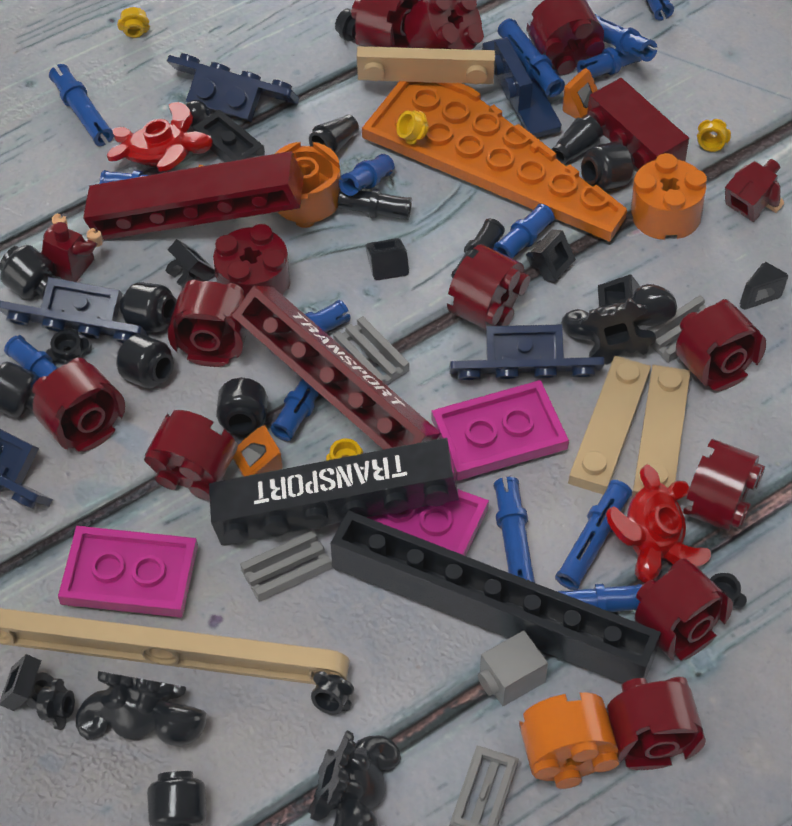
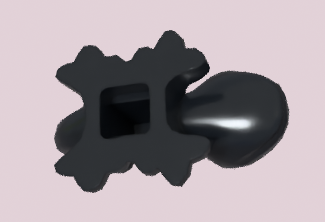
[561,284,677,365]
[75,671,207,746]
[308,730,401,826]

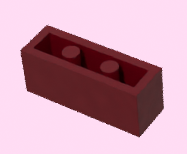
[587,78,689,169]

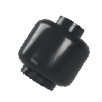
[581,142,635,191]
[0,245,55,299]
[120,282,177,333]
[116,334,174,388]
[0,361,38,418]
[216,377,268,435]
[147,771,207,826]

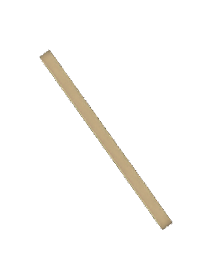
[0,608,350,685]

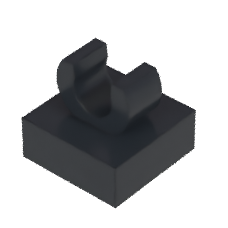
[526,229,576,282]
[165,239,215,287]
[0,654,54,711]

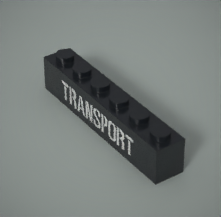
[209,438,459,545]

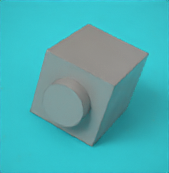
[478,630,548,706]

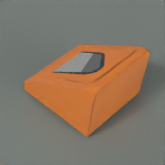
[562,68,597,119]
[233,425,283,477]

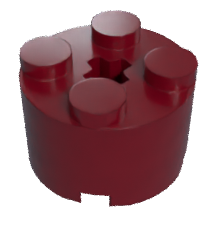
[351,0,420,48]
[404,0,484,50]
[526,0,605,75]
[213,224,290,297]
[447,244,530,330]
[168,280,248,367]
[676,299,766,391]
[32,358,125,452]
[144,410,238,500]
[683,439,766,532]
[634,558,733,661]
[606,677,706,770]

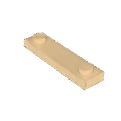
[357,46,495,84]
[568,356,651,495]
[632,365,690,499]

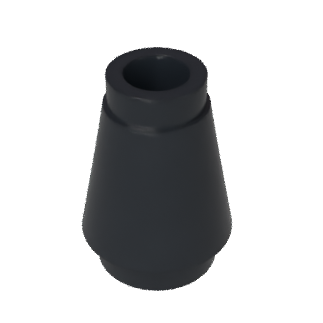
[309,114,359,154]
[552,115,603,164]

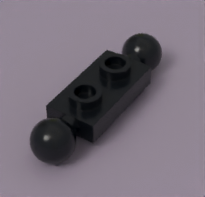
[185,100,265,162]

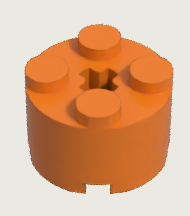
[275,142,341,228]
[631,153,707,240]
[519,692,619,789]

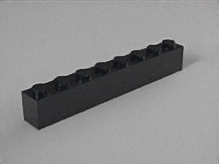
[330,510,661,684]

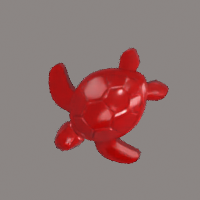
[107,102,213,172]
[606,464,711,583]

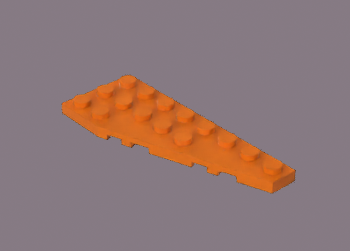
[362,81,627,242]

